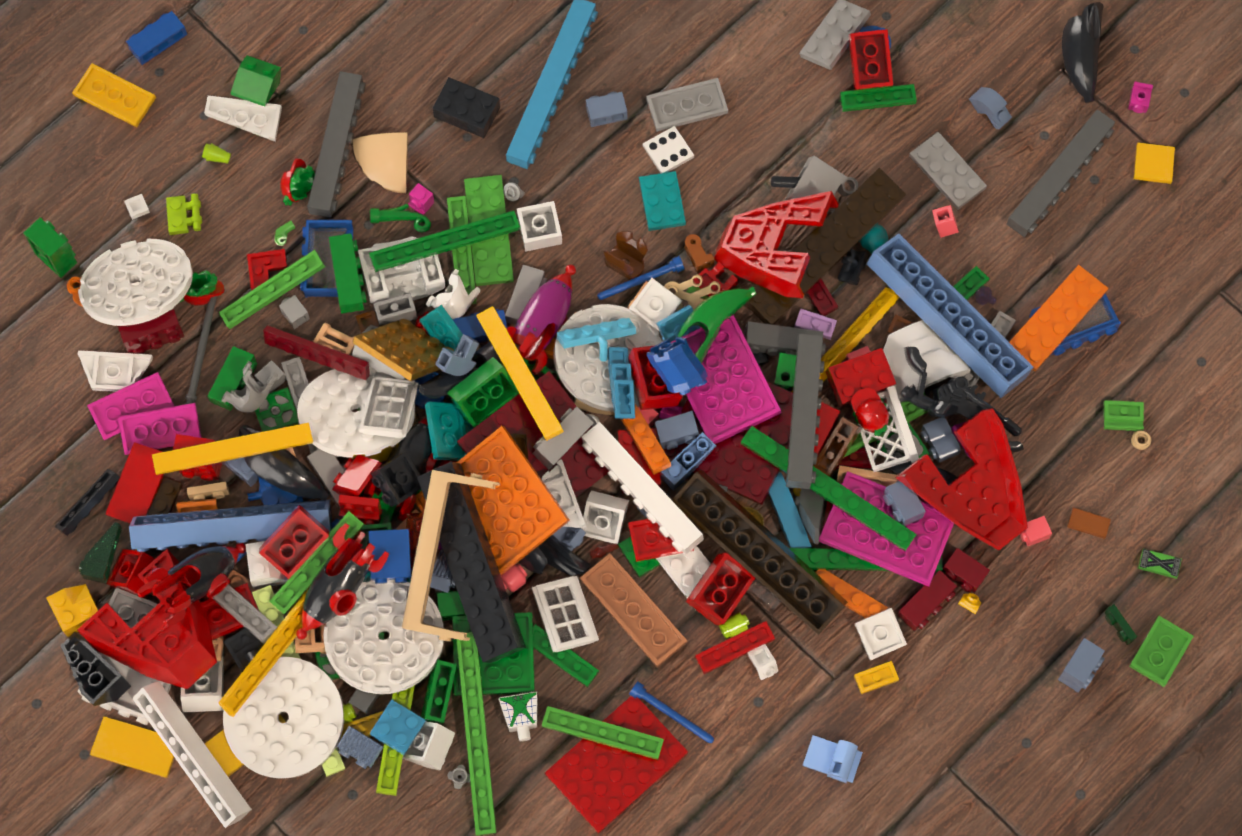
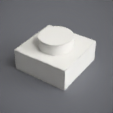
[124,194,150,220]

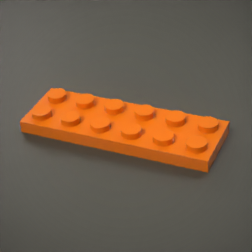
[1009,265,1109,372]

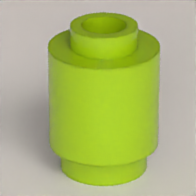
[719,612,750,639]

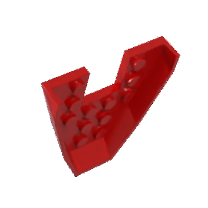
[713,191,839,298]
[895,408,1028,550]
[77,549,217,689]

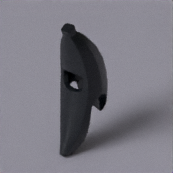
[1062,2,1104,103]
[419,342,505,400]
[238,425,330,501]
[518,537,590,576]

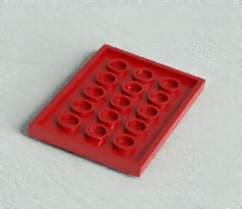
[544,696,688,834]

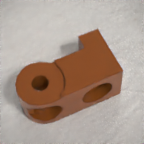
[685,234,715,273]

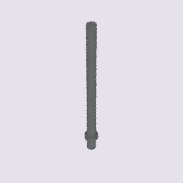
[185,296,217,404]

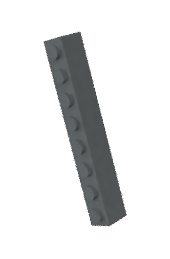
[307,71,366,218]
[1006,109,1115,238]
[786,334,825,489]

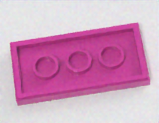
[87,372,175,440]
[118,403,202,455]

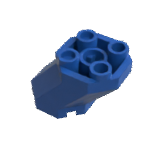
[647,337,708,395]

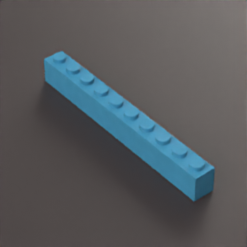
[506,0,598,169]

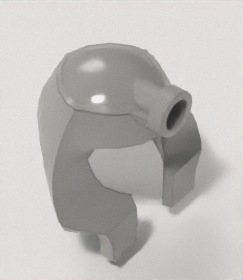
[221,361,278,413]

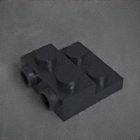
[371,451,421,507]

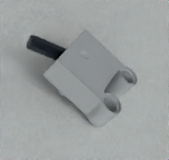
[771,156,858,219]

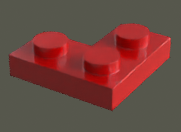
[247,249,287,291]

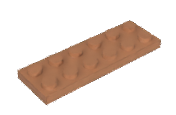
[580,553,687,668]

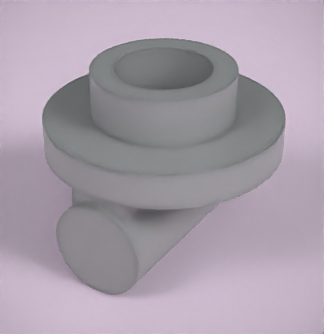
[503,182,525,201]

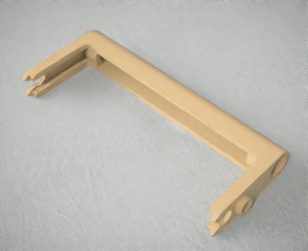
[402,470,500,642]

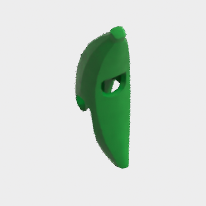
[677,286,757,364]

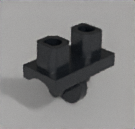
[837,249,868,285]

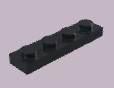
[55,469,120,536]

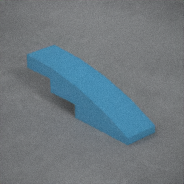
[607,347,635,419]
[768,472,811,548]

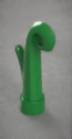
[370,204,431,233]

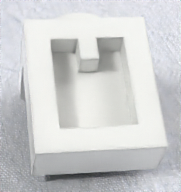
[747,644,778,680]

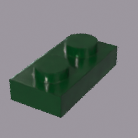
[1105,604,1138,645]

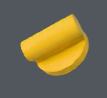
[958,593,981,614]

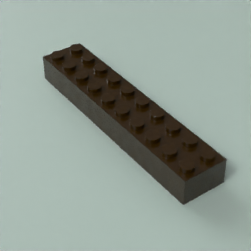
[745,167,906,325]
[672,469,848,635]

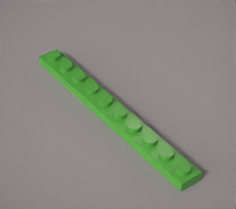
[457,632,497,836]

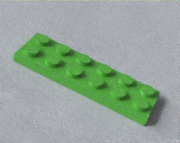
[464,175,514,286]

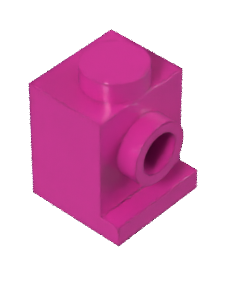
[1128,82,1153,113]
[408,183,434,214]

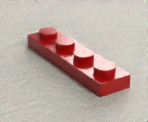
[695,621,775,674]

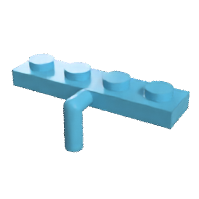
[557,318,636,362]

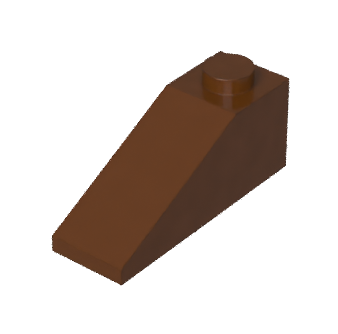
[813,417,862,477]

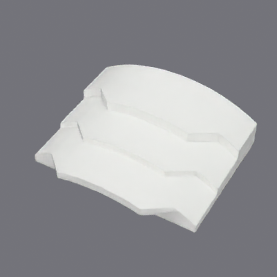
[358,236,445,303]
[883,320,970,403]

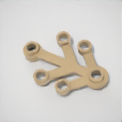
[664,274,721,328]

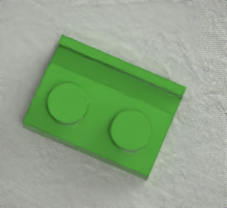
[1104,400,1144,431]

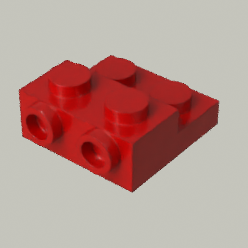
[339,495,382,525]

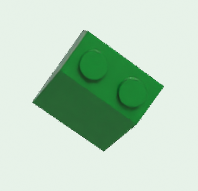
[231,55,281,107]

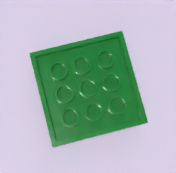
[453,612,535,696]

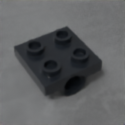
[223,628,264,672]

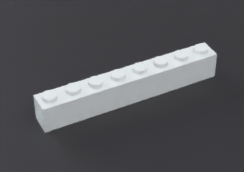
[582,422,704,555]
[133,681,252,828]

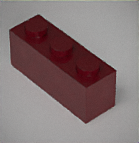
[897,570,957,632]

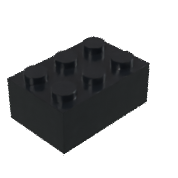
[433,77,500,138]

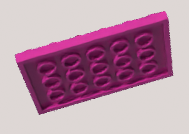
[671,315,782,444]
[819,471,954,586]

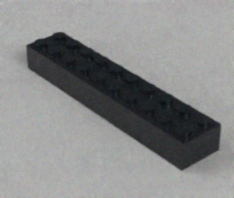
[417,462,526,663]

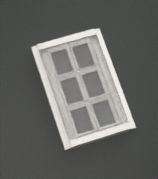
[359,377,419,438]
[532,576,599,652]

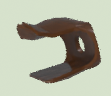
[604,231,648,280]

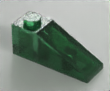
[79,522,122,584]

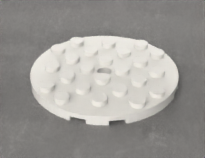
[78,239,193,326]
[554,304,662,412]
[297,367,415,457]
[324,580,444,694]
[223,657,344,779]

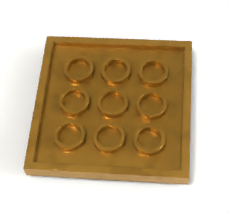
[353,319,454,381]

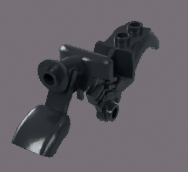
[899,347,1024,453]

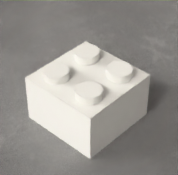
[517,201,562,252]

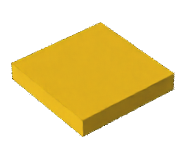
[1134,143,1175,184]

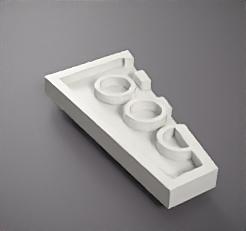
[204,96,282,142]

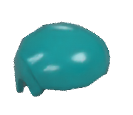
[860,224,889,254]

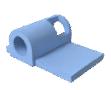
[803,735,863,783]

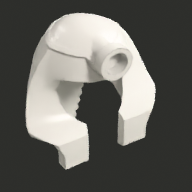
[426,269,480,319]

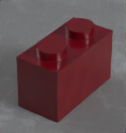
[942,548,990,594]

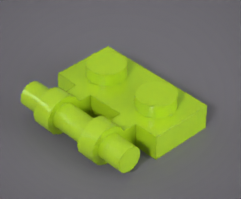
[166,194,202,235]

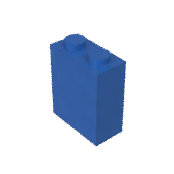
[369,529,411,584]

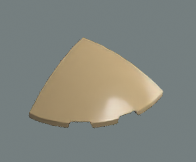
[353,133,408,193]

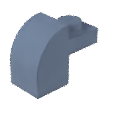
[969,87,1012,129]
[435,334,479,376]
[550,527,586,552]

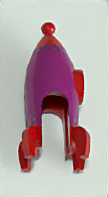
[506,265,576,375]

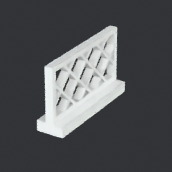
[851,386,919,472]

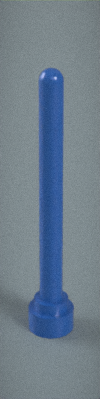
[597,256,685,300]
[629,681,714,743]

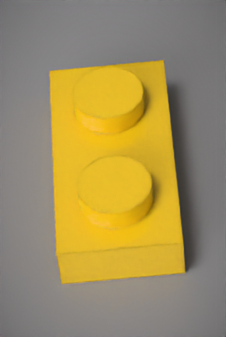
[854,661,899,694]

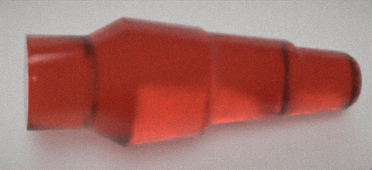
[590,543,619,559]

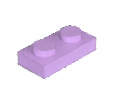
[794,309,837,340]

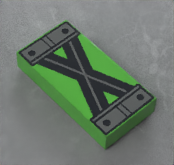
[1138,549,1182,579]

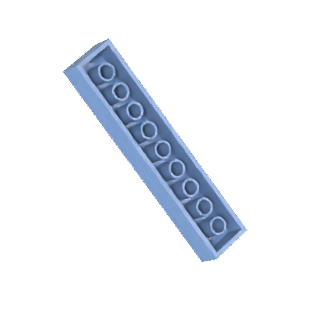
[867,234,1033,398]
[129,500,332,552]

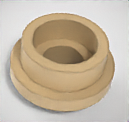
[1131,431,1151,450]

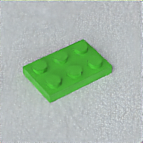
[1129,616,1194,687]

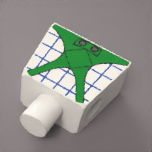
[499,692,538,741]

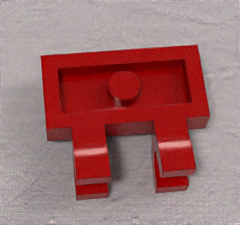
[693,262,738,297]

